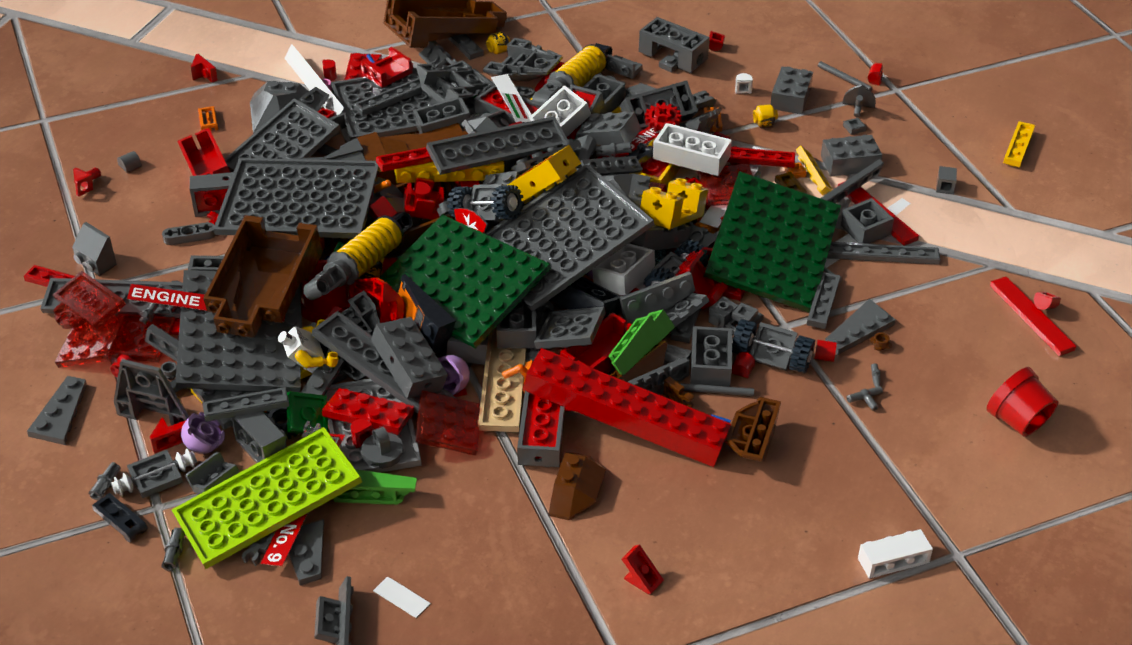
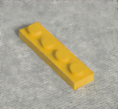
[1003,121,1035,167]
[796,145,833,196]

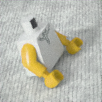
[278,319,339,373]

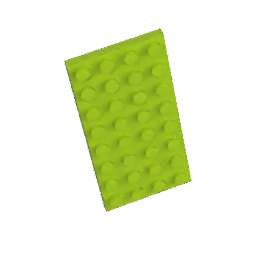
[172,427,362,569]

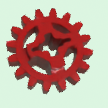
[645,103,682,132]

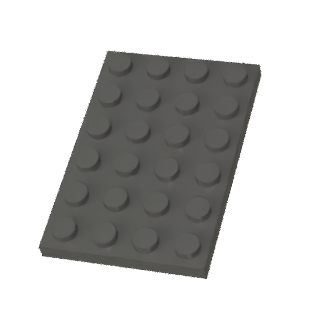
[224,98,341,172]

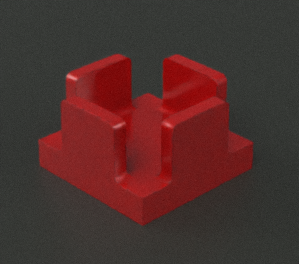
[404,178,444,220]

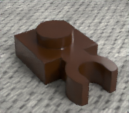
[663,377,694,407]

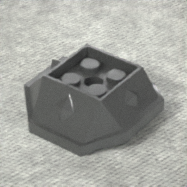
[462,110,527,172]

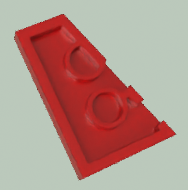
[344,53,382,80]

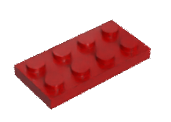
[322,388,414,435]

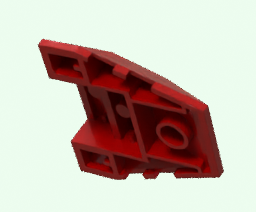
[348,278,405,323]

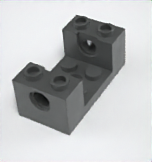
[639,17,710,73]
[620,80,698,132]

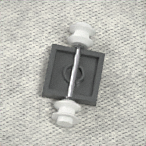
[111,449,197,499]

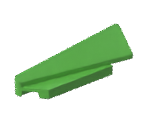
[609,309,674,375]
[334,469,417,505]

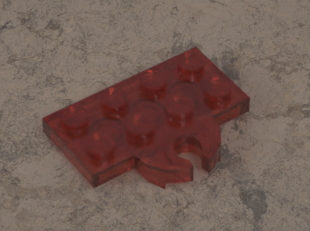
[53,271,126,330]

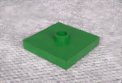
[287,391,328,435]

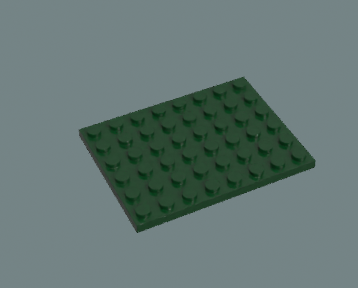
[704,171,841,313]
[379,215,552,349]

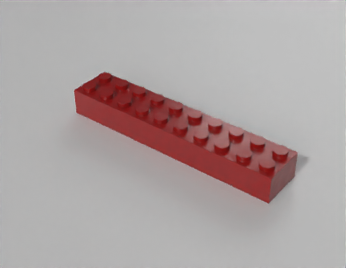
[523,348,731,467]

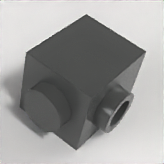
[708,297,739,328]

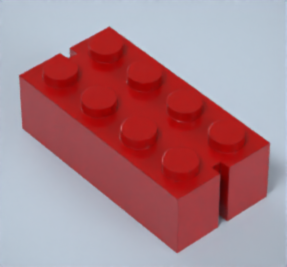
[177,128,230,176]
[560,313,632,374]

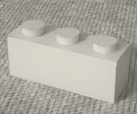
[858,529,933,579]

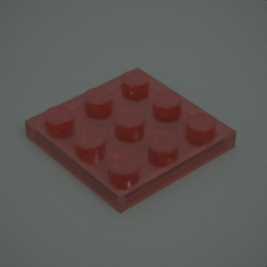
[697,164,753,206]
[101,313,176,363]
[55,315,128,368]
[416,390,480,456]

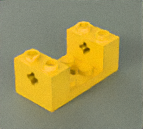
[640,178,708,229]

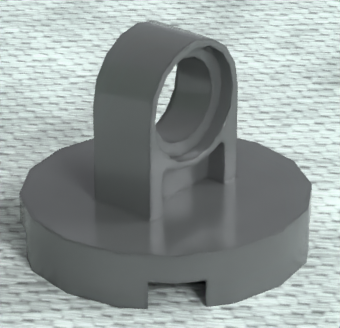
[361,427,404,469]

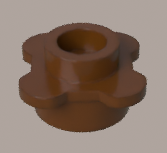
[870,332,892,351]

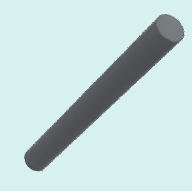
[818,61,873,91]
[680,383,754,397]

